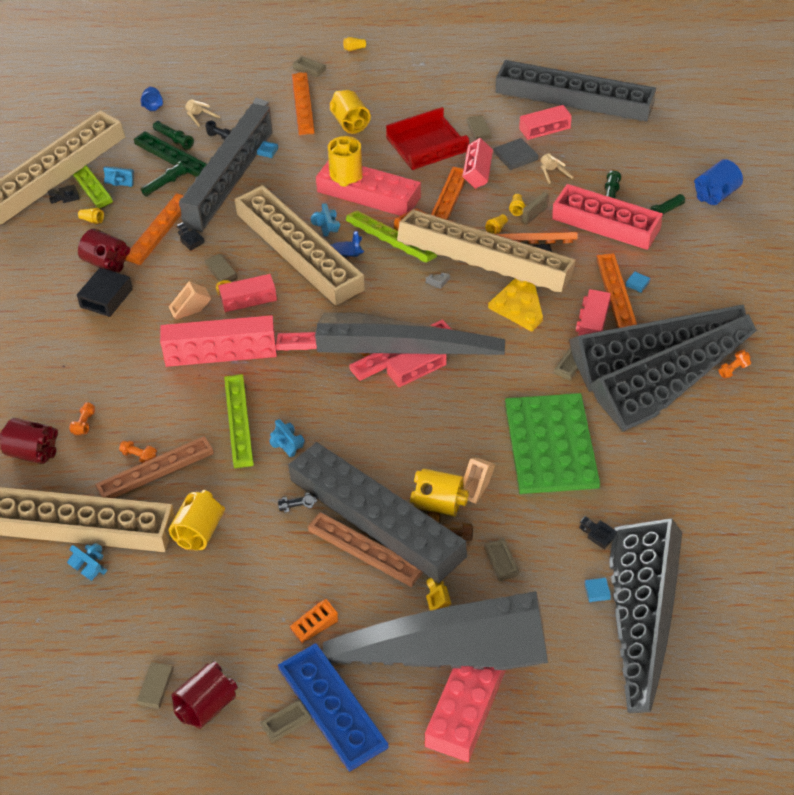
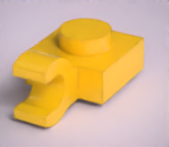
[426,578,452,611]

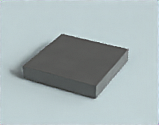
[494,138,539,170]

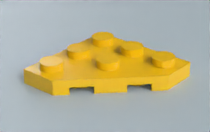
[488,278,543,331]

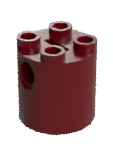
[78,229,130,272]
[0,418,58,464]
[171,661,238,729]

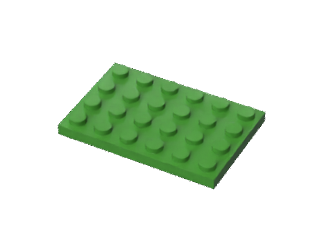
[505,393,600,494]

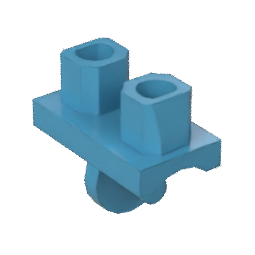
[103,166,134,187]
[310,203,340,237]
[269,419,305,457]
[67,543,107,581]

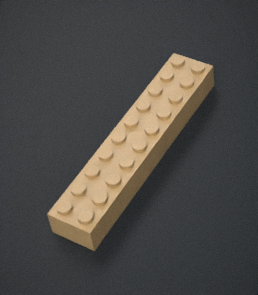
[0,110,125,225]
[235,185,365,306]
[397,210,576,292]
[0,487,175,552]

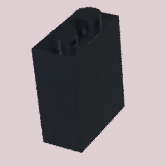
[77,268,133,317]

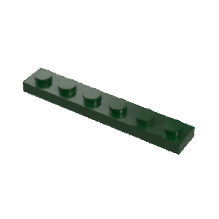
[134,131,207,177]

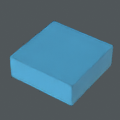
[257,141,278,158]
[626,271,650,293]
[584,578,611,602]

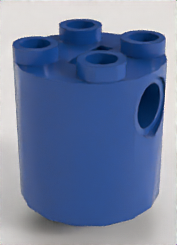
[694,159,743,205]

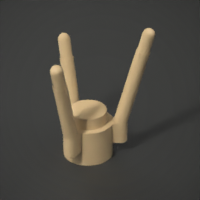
[186,99,220,127]
[540,153,574,184]

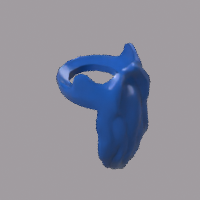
[140,86,163,111]
[331,231,364,257]

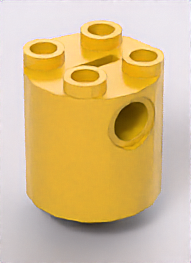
[330,90,371,134]
[328,136,363,187]
[410,468,469,517]
[168,490,225,551]

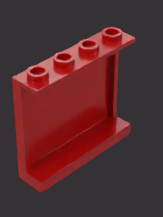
[386,107,469,170]

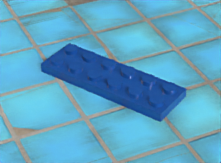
[278,643,389,772]

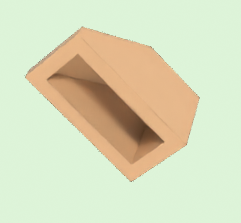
[169,281,211,319]
[463,457,496,504]

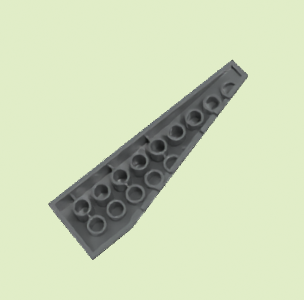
[569,304,746,392]
[315,313,505,355]
[589,314,757,431]
[609,518,682,714]
[323,591,548,670]

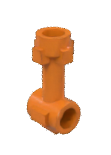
[718,349,752,378]
[69,402,95,435]
[119,441,157,463]

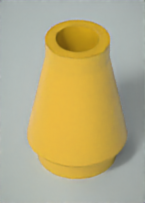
[343,37,366,52]
[509,194,526,216]
[78,208,104,224]
[485,214,508,234]

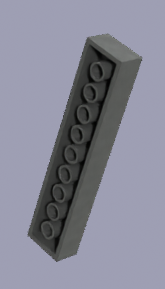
[495,60,656,121]
[179,103,273,232]
[288,442,467,583]

